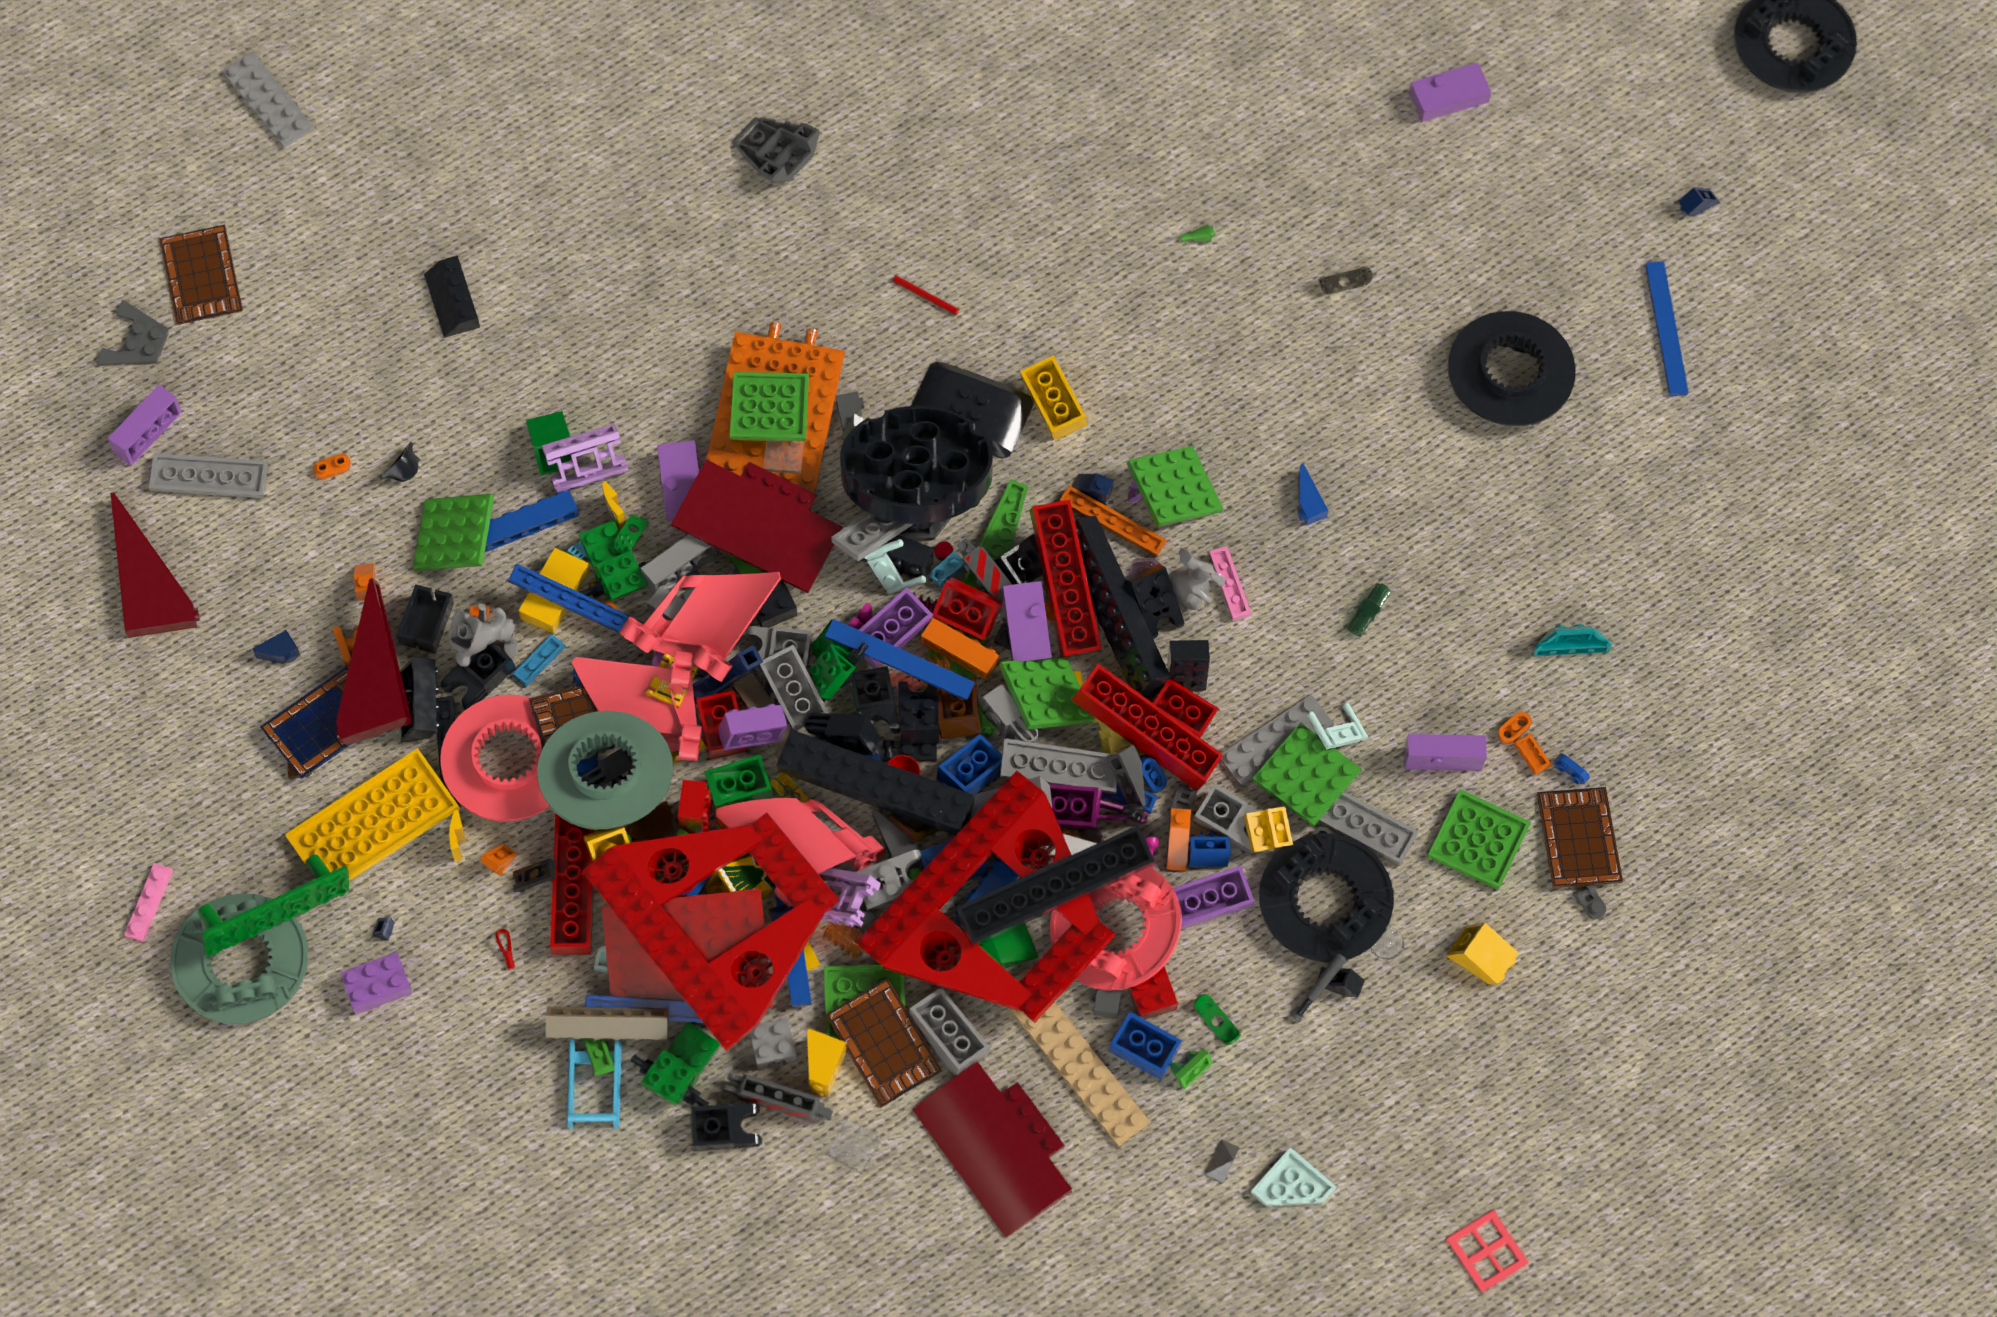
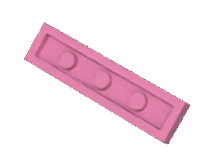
[1209,546,1251,621]
[124,863,173,942]

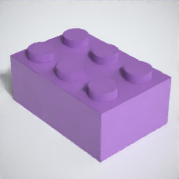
[718,704,787,750]
[340,952,412,1015]

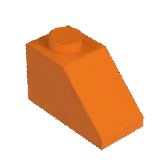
[354,563,375,601]

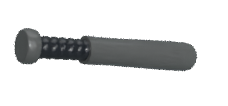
[1291,954,1346,1022]

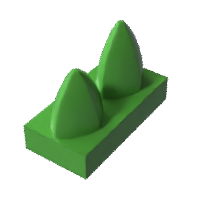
[1170,1048,1213,1090]

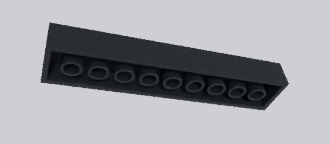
[1075,516,1171,698]
[776,729,974,836]
[956,825,1155,947]

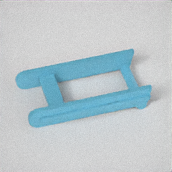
[567,1038,622,1129]

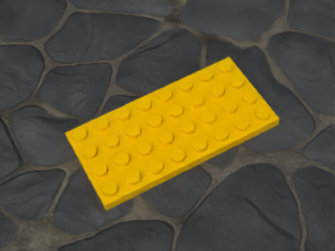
[285,748,460,881]

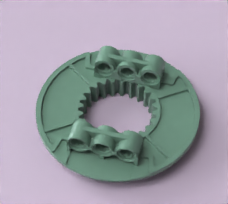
[537,711,673,830]
[170,893,308,1024]

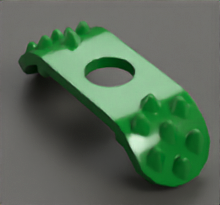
[614,514,649,554]
[1194,994,1241,1045]

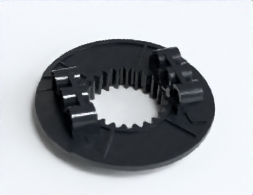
[1734,0,1857,93]
[1448,311,1576,426]
[1259,833,1394,962]

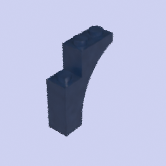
[692,645,763,704]

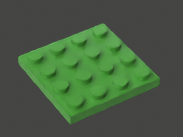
[730,372,809,442]
[1127,446,1223,527]
[413,493,494,571]
[999,656,1095,730]
[1252,722,1362,828]
[1427,789,1531,891]
[824,964,905,1040]

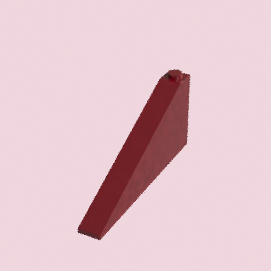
[110,492,200,638]
[336,578,412,745]

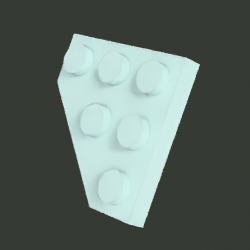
[1251,1147,1336,1206]

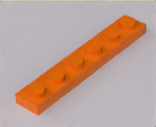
[1059,485,1167,558]

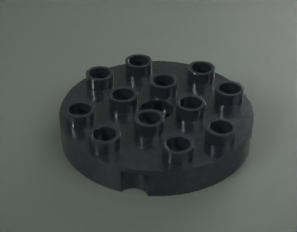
[840,406,993,529]

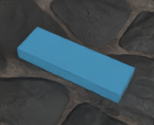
[512,634,566,688]

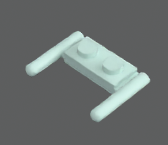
[865,539,926,595]
[1307,703,1368,750]

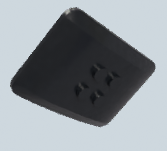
[911,362,1034,458]

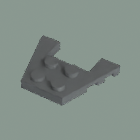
[96,300,170,365]

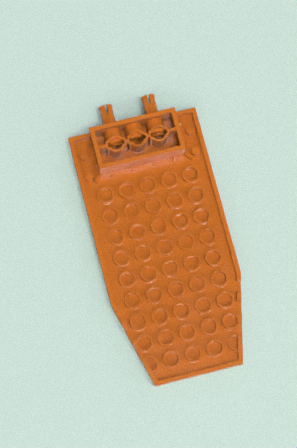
[706,322,845,494]

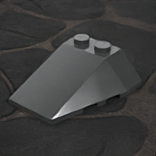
[732,117,820,182]

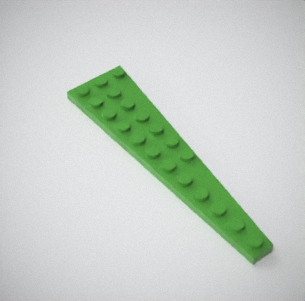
[924,479,1028,679]

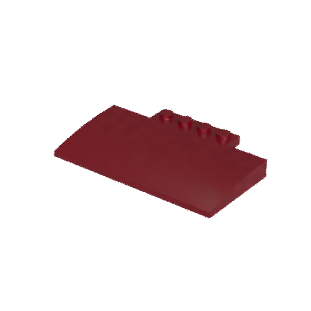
[671,459,843,593]
[912,1061,1072,1238]

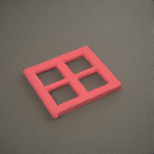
[1445,1210,1529,1292]

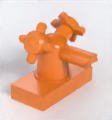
[332,626,358,668]

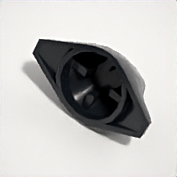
[380,442,420,482]

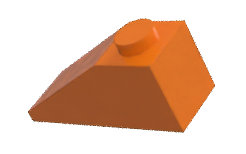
[1166,808,1191,871]

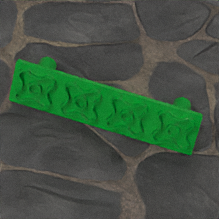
[198,854,350,957]

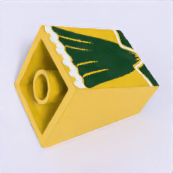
[704,856,774,899]

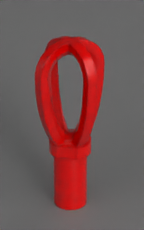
[495,929,515,970]

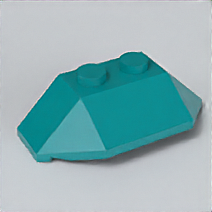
[1533,624,1612,656]

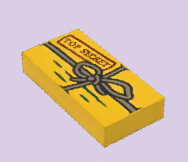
[770,773,809,803]

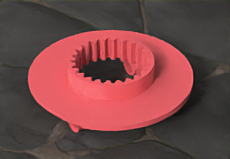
[441,695,549,822]
[1050,867,1182,991]

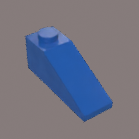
[1297,463,1328,526]

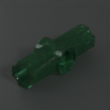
[1347,583,1391,637]

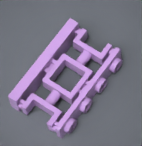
[542,424,628,492]
[819,868,881,927]

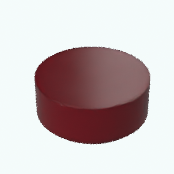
[934,541,953,561]

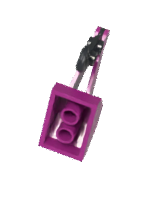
[1049,784,1148,830]

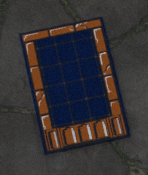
[260,667,351,780]

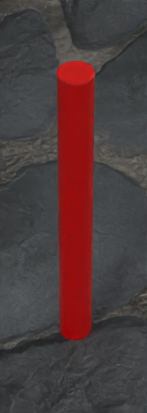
[893,275,960,316]

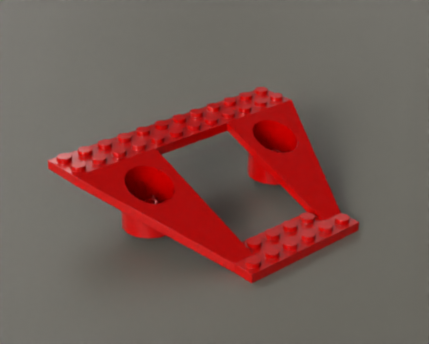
[856,770,1115,1023]
[582,812,840,1051]

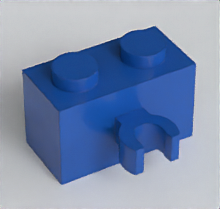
[1187,831,1231,867]

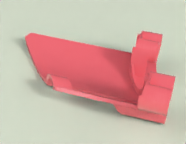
[619,572,781,682]
[571,651,702,762]
[716,798,886,907]

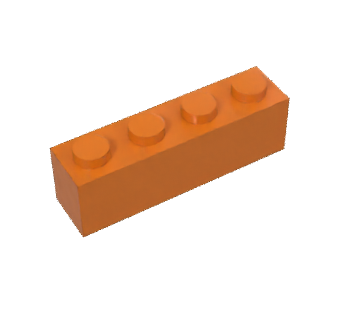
[921,618,999,681]

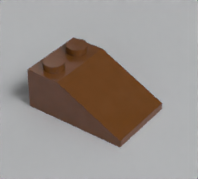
[938,678,981,739]

